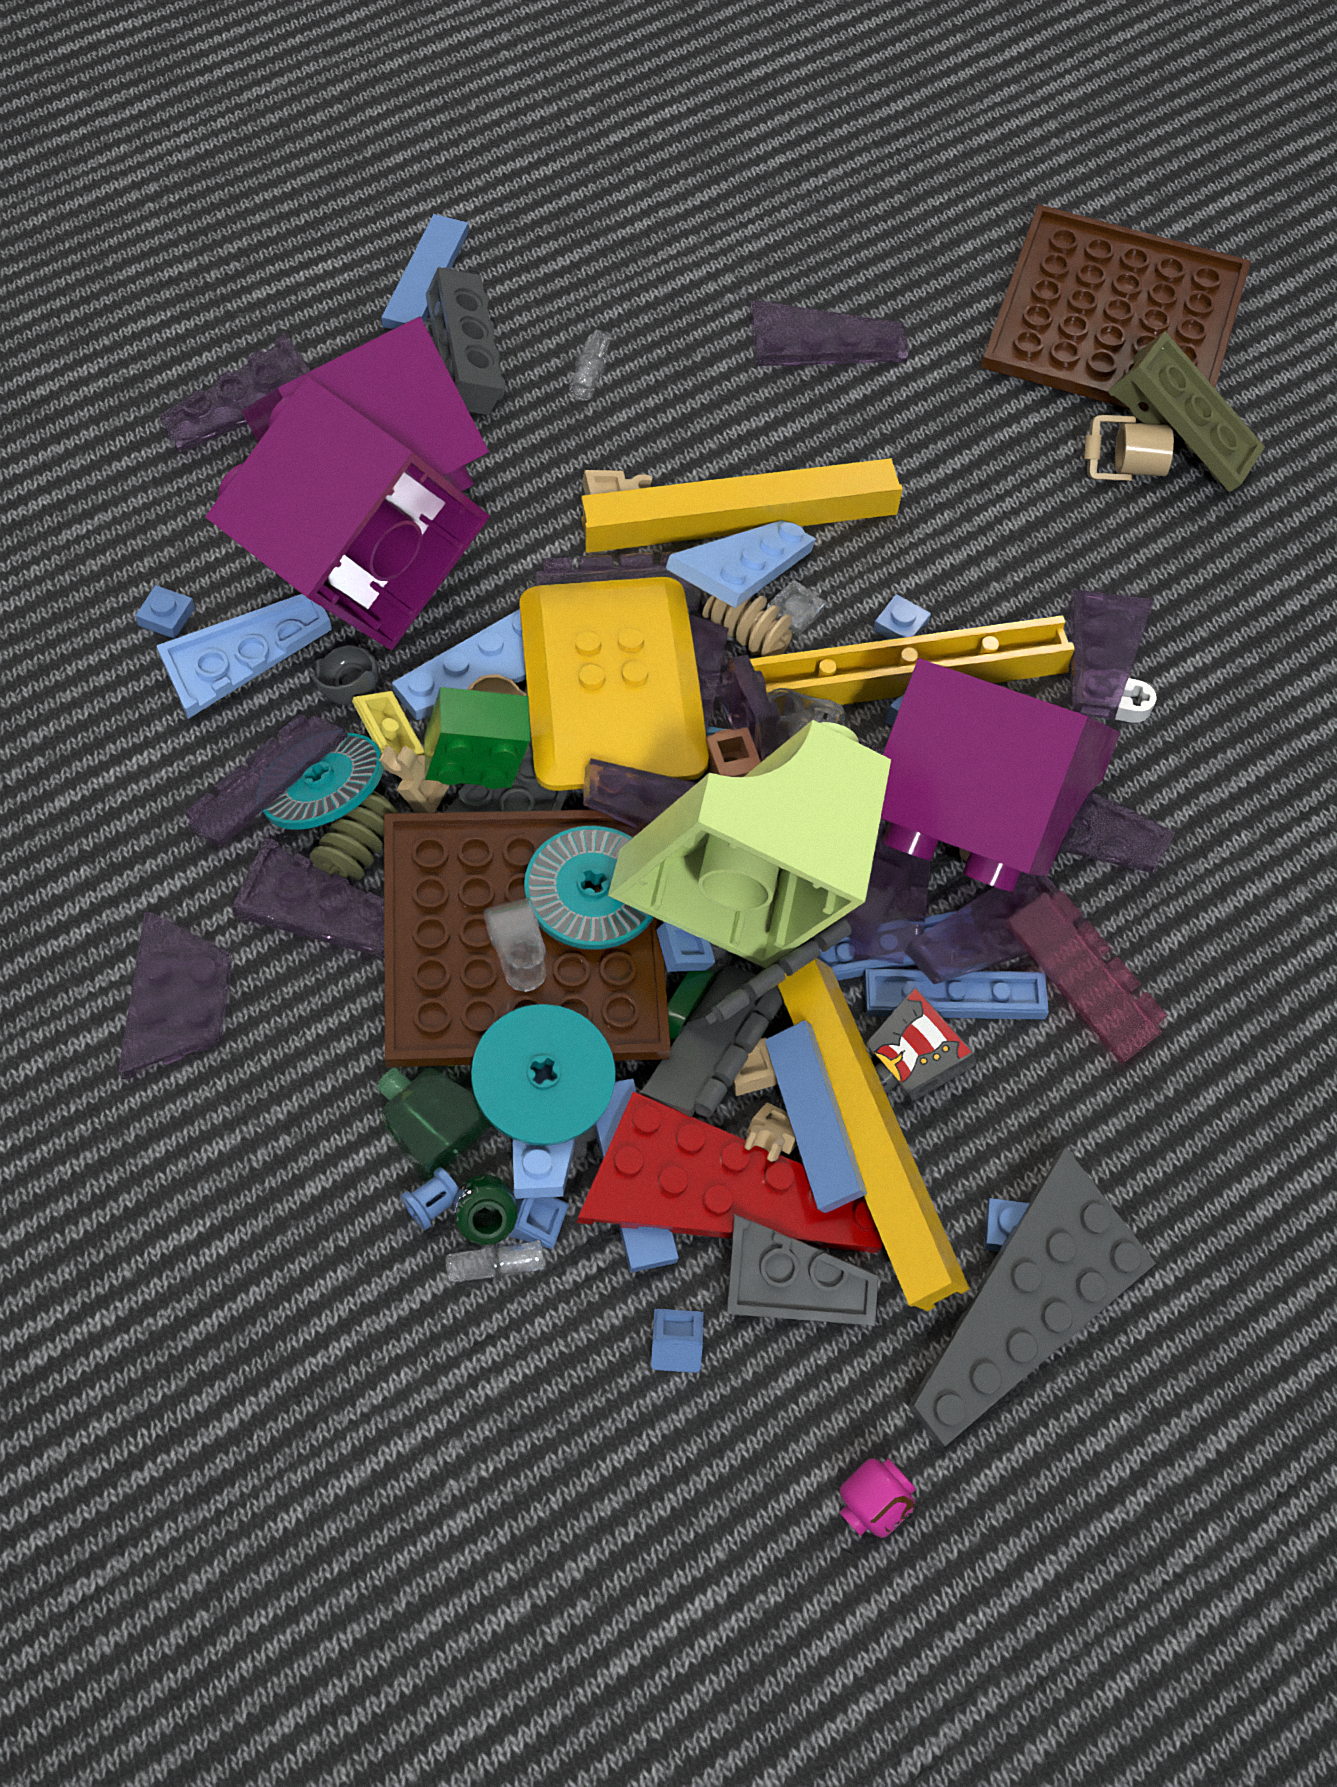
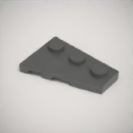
[727,1213,878,1326]

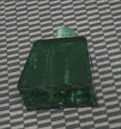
[377,1068,492,1183]

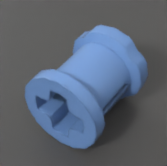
[400,1167,459,1231]

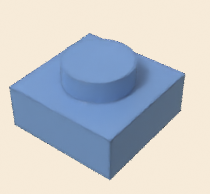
[135,585,195,639]
[873,594,931,640]
[656,922,715,972]
[984,1198,1030,1252]

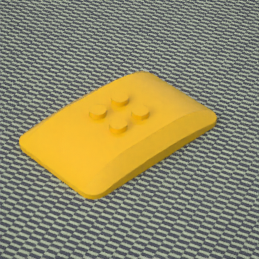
[519,577,709,791]

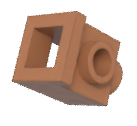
[706,727,761,777]

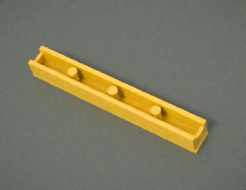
[581,458,903,553]
[738,616,1075,718]
[778,958,970,1312]

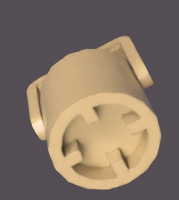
[1084,415,1174,481]

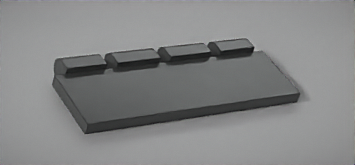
[686,918,852,1031]
[640,964,784,1117]

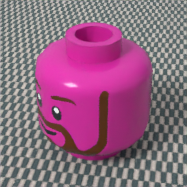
[839,1458,916,1538]

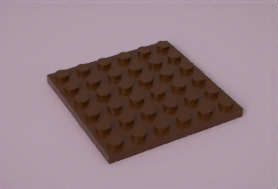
[981,204,1251,411]
[384,809,671,1067]

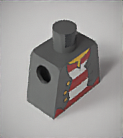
[867,988,977,1101]

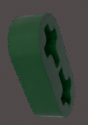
[667,968,717,1043]

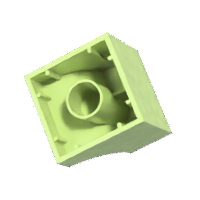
[608,720,891,968]

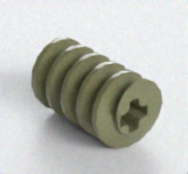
[310,790,399,884]

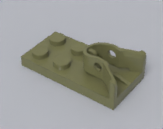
[1109,331,1265,492]

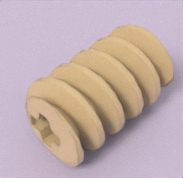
[702,595,792,657]

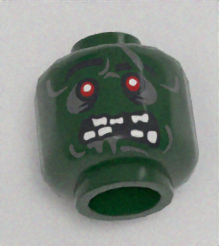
[453,1174,518,1245]

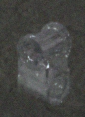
[760,688,845,745]
[483,897,546,991]

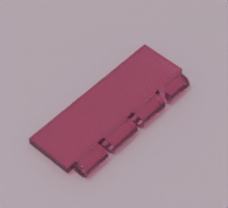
[1005,890,1168,1064]

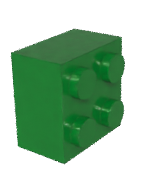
[424,687,530,789]

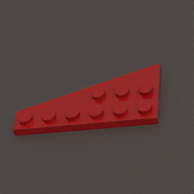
[576,1092,883,1253]

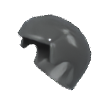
[312,645,379,705]

